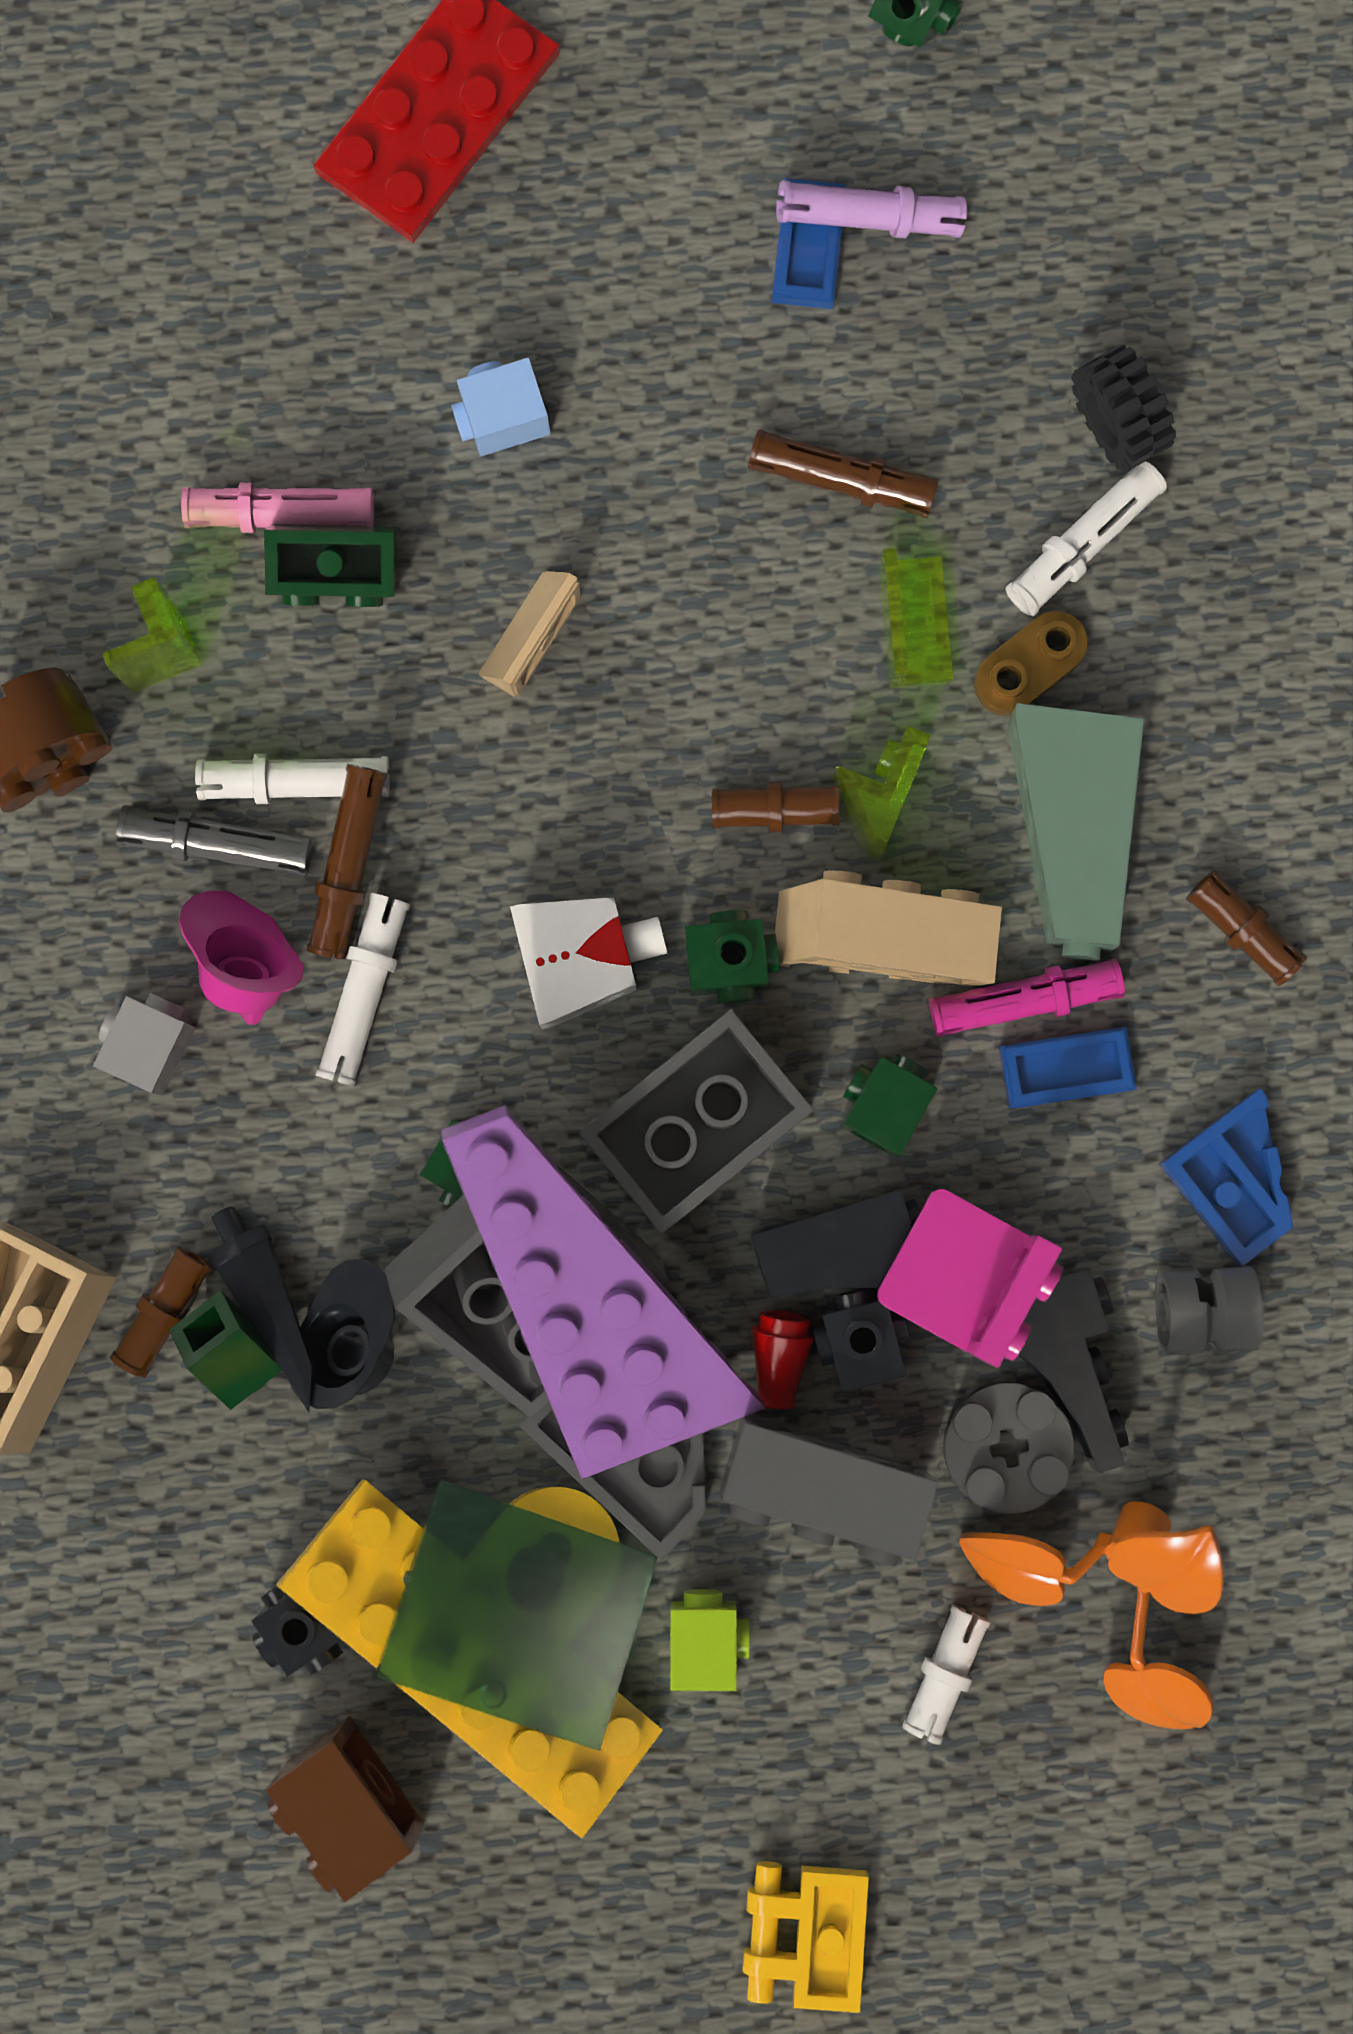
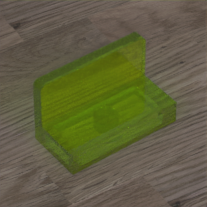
[878,548,953,688]
[102,577,203,693]

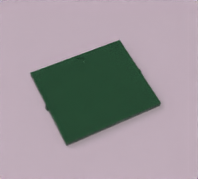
[374,1480,658,1751]

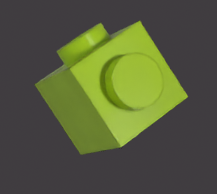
[670,1589,749,1691]

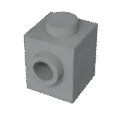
[93,993,196,1096]

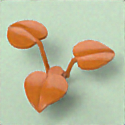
[959,1501,1224,1729]

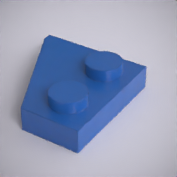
[1158,1088,1293,1266]

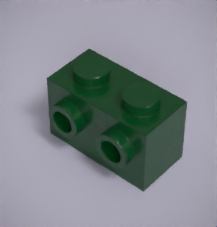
[264,524,397,607]

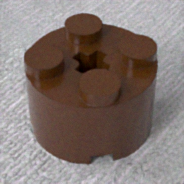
[0,667,113,813]

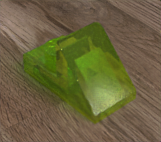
[832,725,931,861]

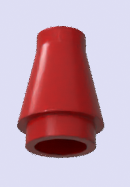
[752,1310,815,1409]

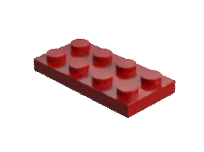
[313,0,560,243]

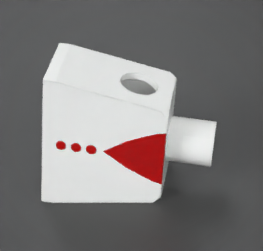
[510,898,667,1030]

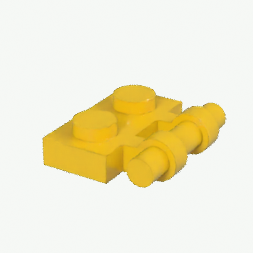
[742,1861,869,2013]

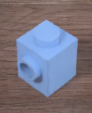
[451,357,551,457]

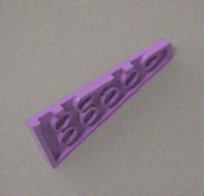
[441,1106,765,1479]

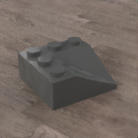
[384,1165,672,1418]

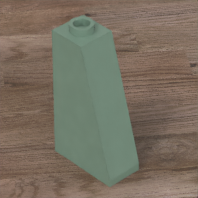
[1008,703,1144,961]

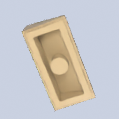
[479,571,581,697]

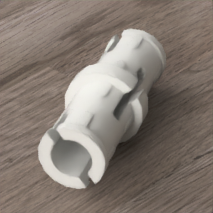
[902,1604,991,1745]

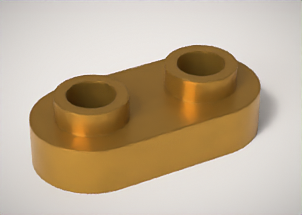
[974,611,1088,716]

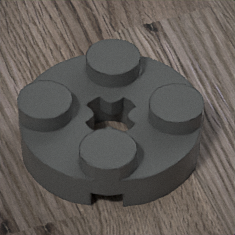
[943,1382,1074,1514]

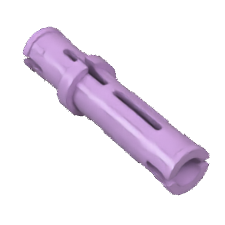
[776,180,967,238]

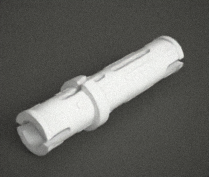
[1005,461,1167,616]
[195,753,390,804]
[315,893,410,1087]

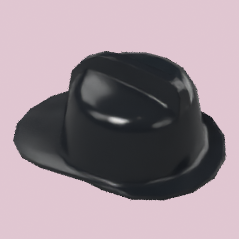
[290,1259,395,1409]

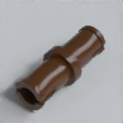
[712,782,839,832]
[1186,870,1307,986]
[110,1246,213,1378]

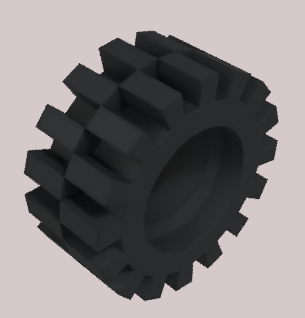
[1071,344,1176,471]

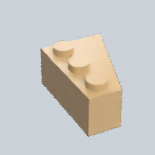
[775,870,1002,987]
[0,1222,117,1454]

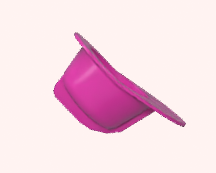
[179,891,304,1025]

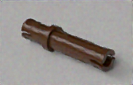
[748,429,939,519]
[306,764,388,960]

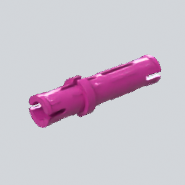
[928,958,1125,1038]

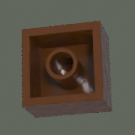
[266,1716,425,1903]

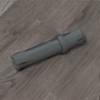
[116,805,313,877]

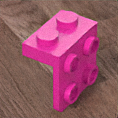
[877,1189,1063,1368]

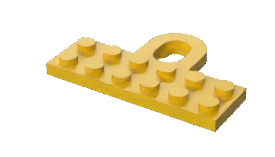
[276,1479,663,1839]

